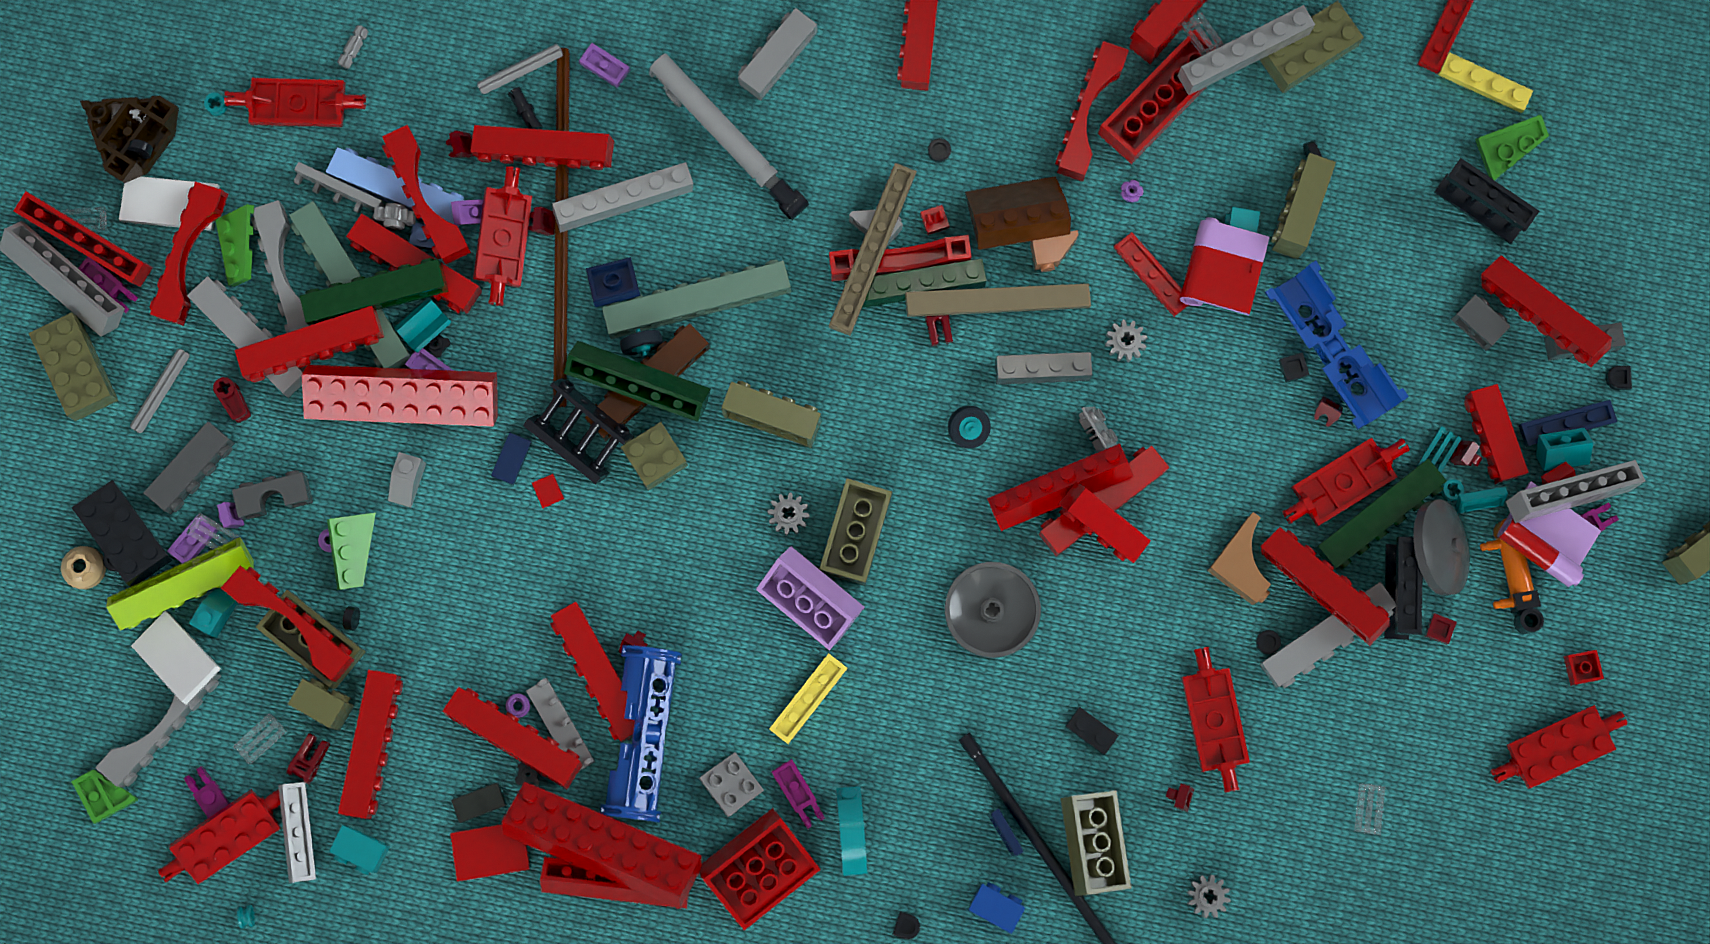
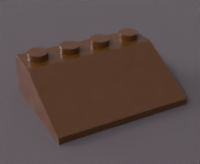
[965,176,1071,250]

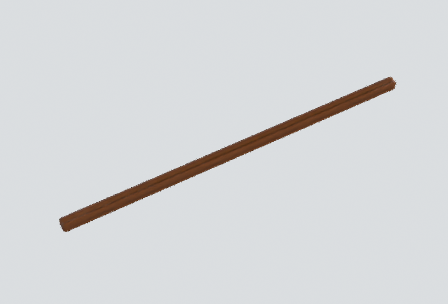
[553,48,570,408]

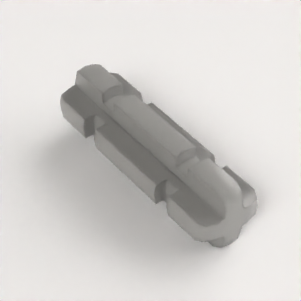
[338,25,368,69]

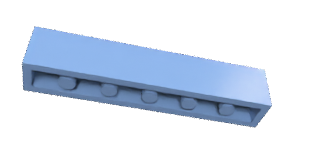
[326,147,464,227]

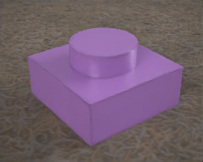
[217,502,244,528]

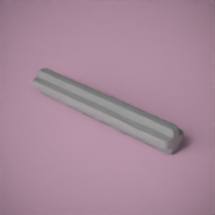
[477,44,563,94]
[130,349,189,433]

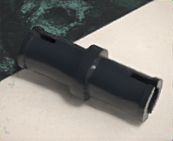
[508,87,543,129]

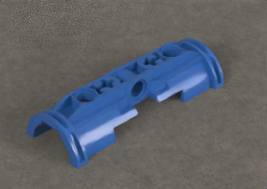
[1265,260,1409,430]
[600,645,682,822]

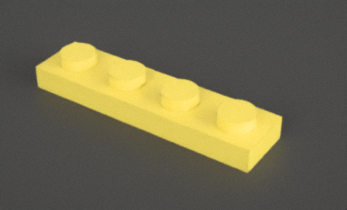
[1438,52,1533,113]
[769,654,848,744]

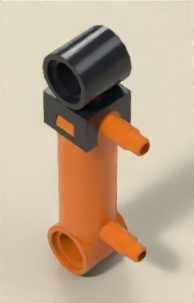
[1480,518,1544,634]

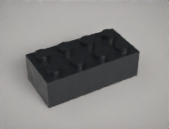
[71,480,172,587]

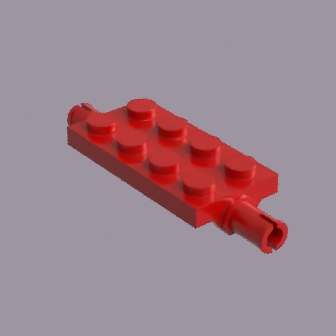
[224,78,366,127]
[473,166,532,306]
[1282,438,1410,527]
[1181,647,1250,793]
[1491,705,1627,789]
[158,789,281,884]

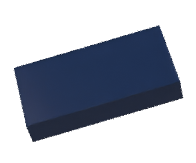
[491,432,532,486]

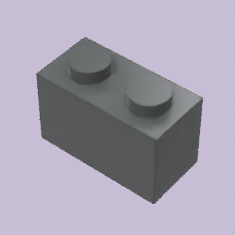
[1451,294,1510,351]

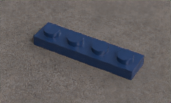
[1518,400,1618,447]

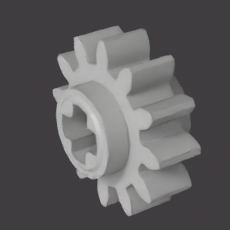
[374,203,416,230]
[1105,320,1147,362]
[768,493,810,536]
[1186,875,1231,918]

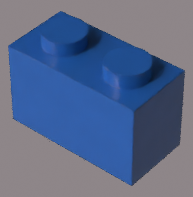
[967,882,1025,934]

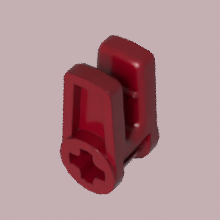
[924,315,953,347]
[213,377,251,423]
[287,733,330,784]

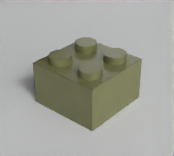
[621,422,688,491]
[288,678,355,731]

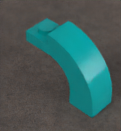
[836,786,868,876]

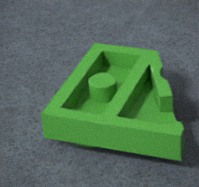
[71,769,138,824]

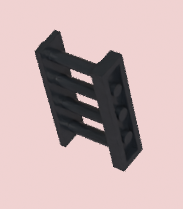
[1434,158,1539,245]
[523,378,634,485]
[1384,537,1423,640]

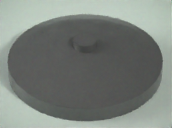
[1414,500,1470,596]
[945,562,1041,658]

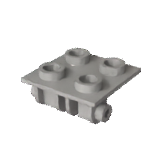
[1078,407,1118,453]
[699,752,764,817]

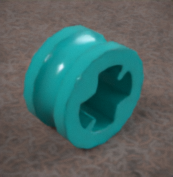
[204,93,228,116]
[1440,479,1464,502]
[237,905,255,929]

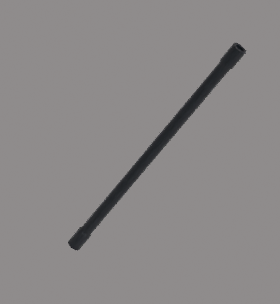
[958,733,1116,944]

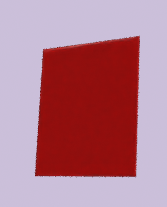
[532,474,564,508]

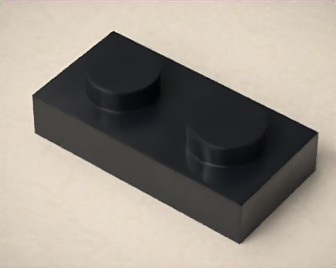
[1065,707,1119,755]

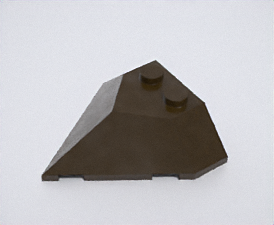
[80,95,179,183]

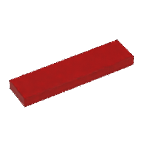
[1417,0,1474,74]
[1114,232,1189,317]

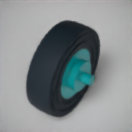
[620,328,663,357]
[948,406,991,448]

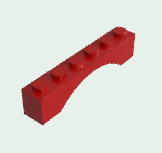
[1055,41,1129,182]
[382,125,471,265]
[150,181,229,326]
[829,235,972,281]
[221,566,355,682]

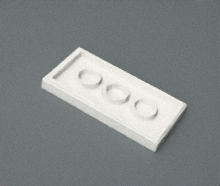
[119,177,220,231]
[131,611,221,705]

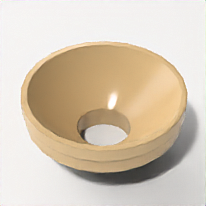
[61,546,106,589]

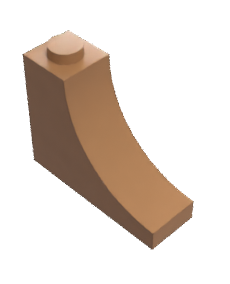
[1207,512,1271,605]

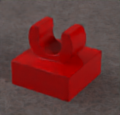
[920,205,950,235]

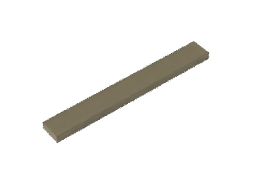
[828,163,917,336]
[905,283,1091,317]

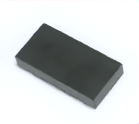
[451,783,506,823]

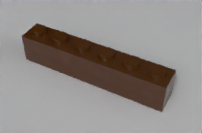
[585,323,710,442]

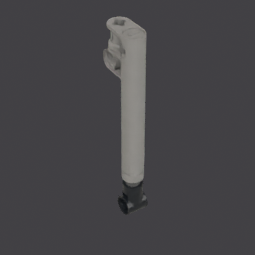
[649,53,809,220]

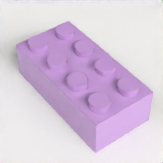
[756,547,865,651]

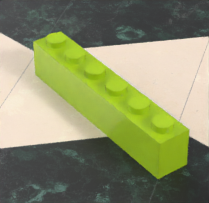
[106,537,254,631]

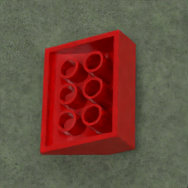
[699,808,821,930]

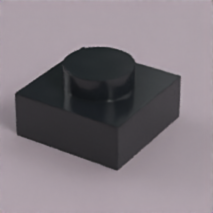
[1279,353,1310,383]

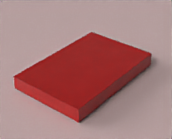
[450,824,530,882]

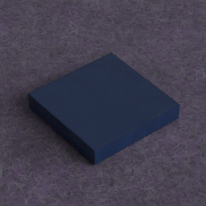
[586,257,640,308]
[988,809,1024,856]

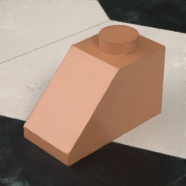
[1030,230,1079,272]

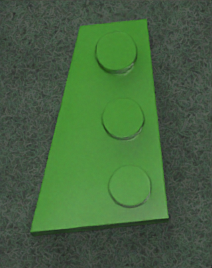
[1475,115,1549,181]
[216,204,254,287]
[327,512,376,590]

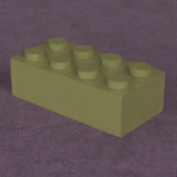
[1260,1,1364,94]
[1270,153,1336,259]
[29,312,119,421]
[721,381,821,448]
[819,478,892,586]
[1662,521,1710,585]
[256,590,366,689]
[1060,790,1131,896]

